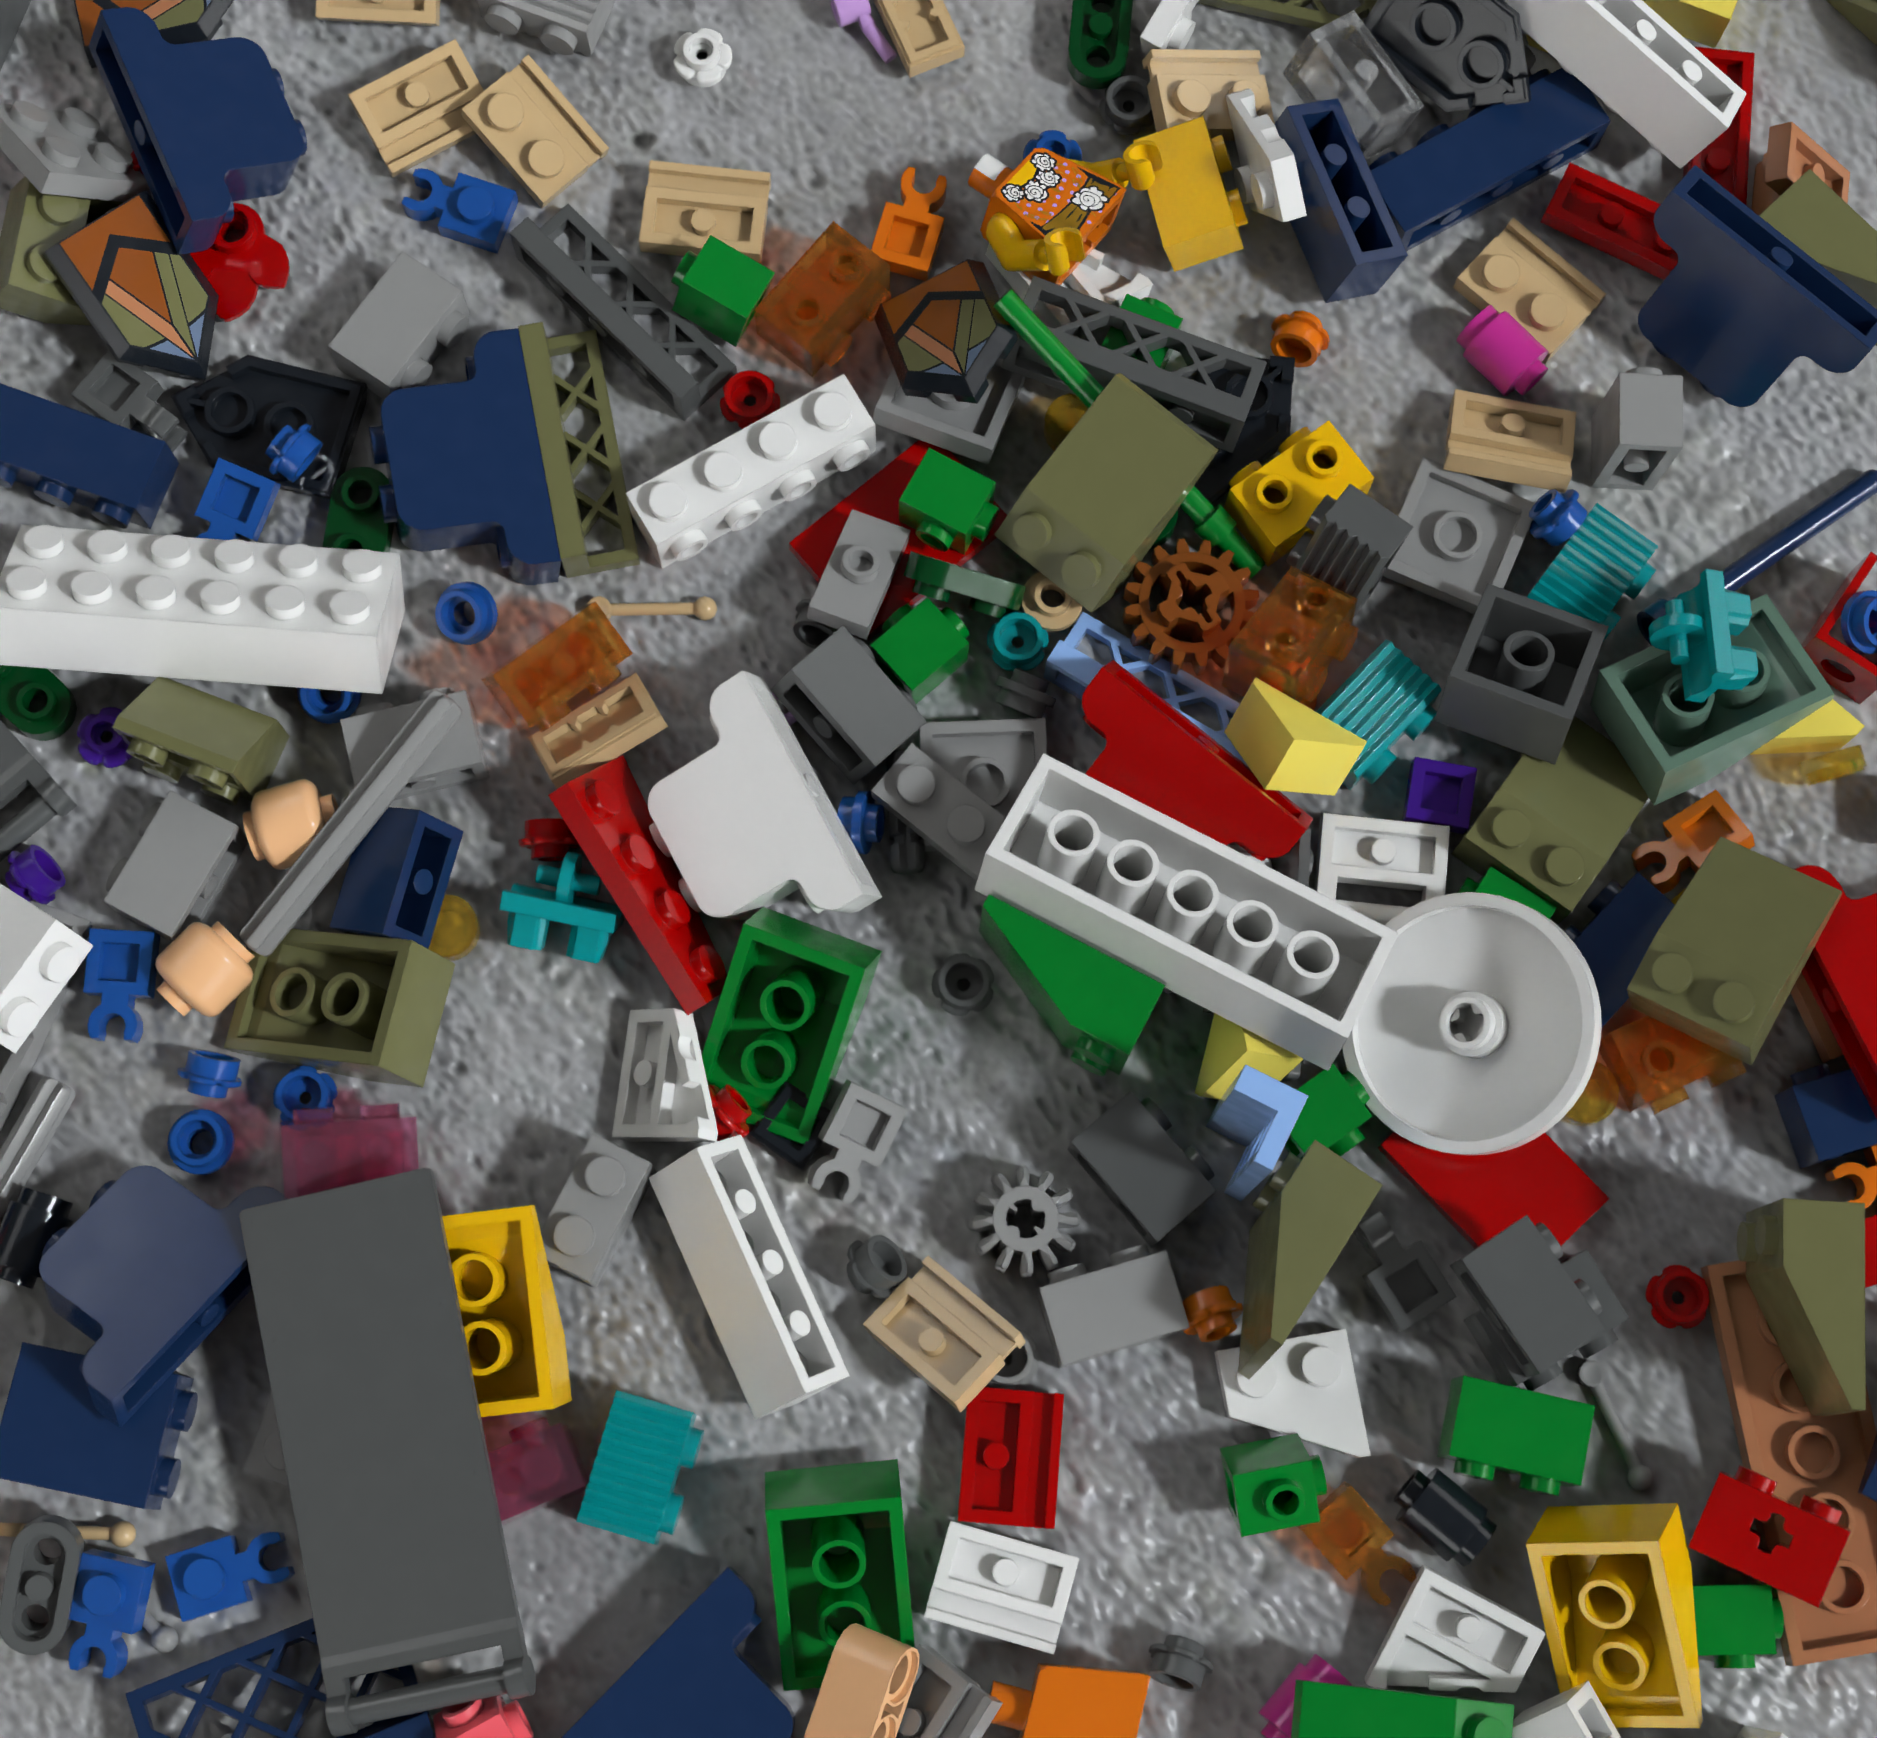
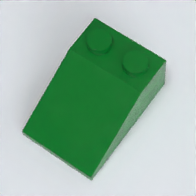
[979,895,1165,1076]
[702,907,882,1145]
[765,1459,915,1691]
[1291,1679,1514,1738]

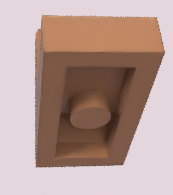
[1751,122,1850,215]

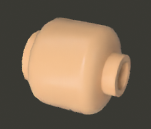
[242,779,339,870]
[155,921,255,1017]

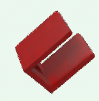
[1801,552,1877,704]

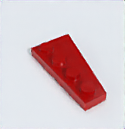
[548,755,727,1015]

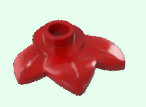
[190,203,290,322]

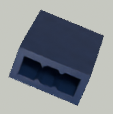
[0,1342,198,1510]

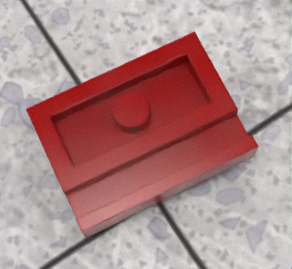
[957,1387,1064,1529]

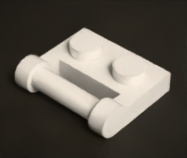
[1314,813,1450,925]

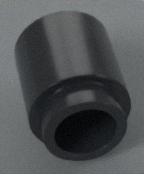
[0,1186,74,1289]
[1393,1468,1497,1567]

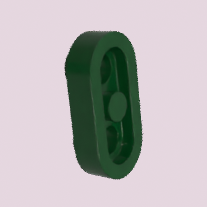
[1067,0,1133,89]
[322,467,395,552]
[903,551,1026,619]
[0,665,77,741]

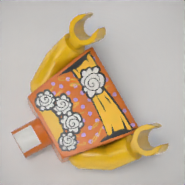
[968,140,1163,285]

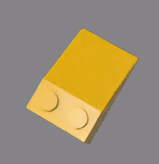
[442,1205,572,1417]
[1526,1503,1703,1728]

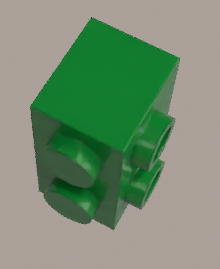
[1437,1375,1595,1497]

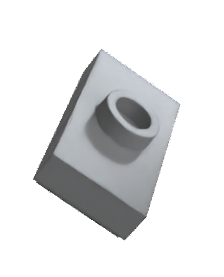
[807,509,911,639]

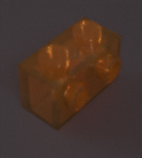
[754,221,892,378]
[1222,566,1359,703]
[481,601,633,732]
[1599,1016,1761,1115]

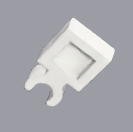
[1140,0,1199,58]

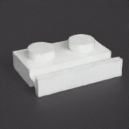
[924,1521,1079,1655]

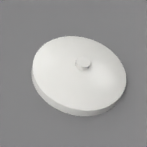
[1342,892,1602,1155]

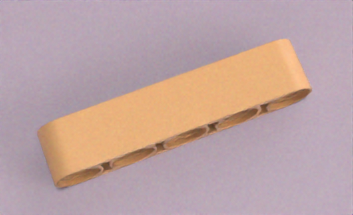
[804,1623,919,1738]

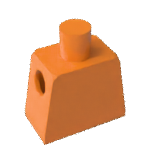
[989,1663,1151,1738]

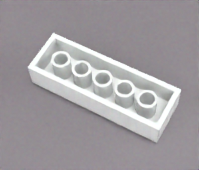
[0,524,405,694]
[974,753,1399,1071]

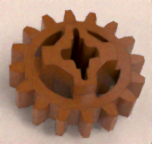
[1122,538,1260,676]

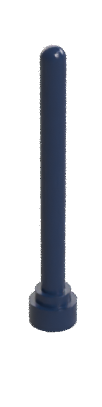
[1637,469,1877,646]

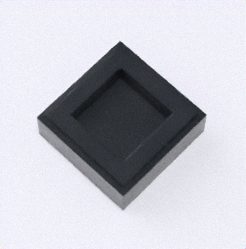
[749,1081,830,1172]

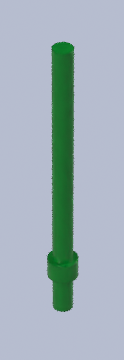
[993,289,1266,579]

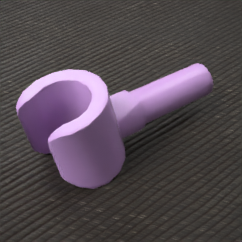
[830,0,897,64]

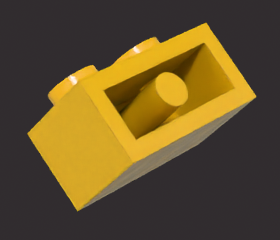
[1133,116,1249,272]
[1224,421,1375,567]

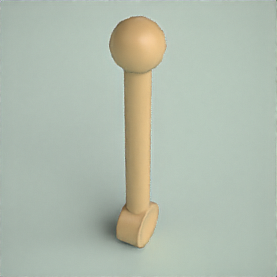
[586,596,717,624]
[0,1521,136,1548]

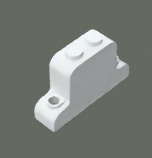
[648,671,882,920]

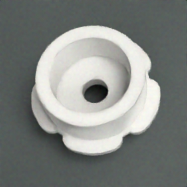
[673,28,732,88]

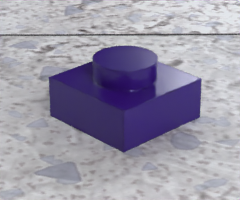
[1402,757,1477,834]

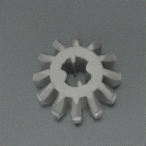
[968,1165,1081,1279]

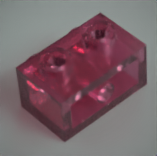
[278,1102,419,1200]
[488,1417,589,1526]

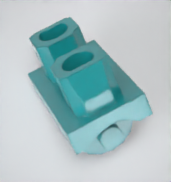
[1648,569,1759,703]
[499,851,625,963]

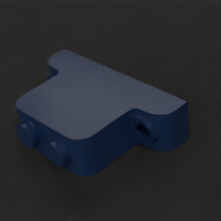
[89,7,307,255]
[1638,165,1877,407]
[369,328,561,585]
[39,1165,289,1429]
[561,1567,795,1738]

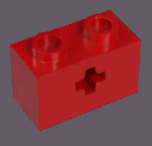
[1688,1465,1851,1608]

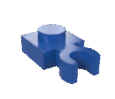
[401,168,519,254]
[194,457,281,541]
[83,928,160,1043]
[165,1532,295,1622]
[68,1548,156,1679]

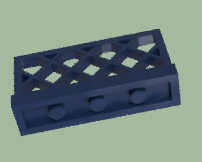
[125,1618,436,1738]

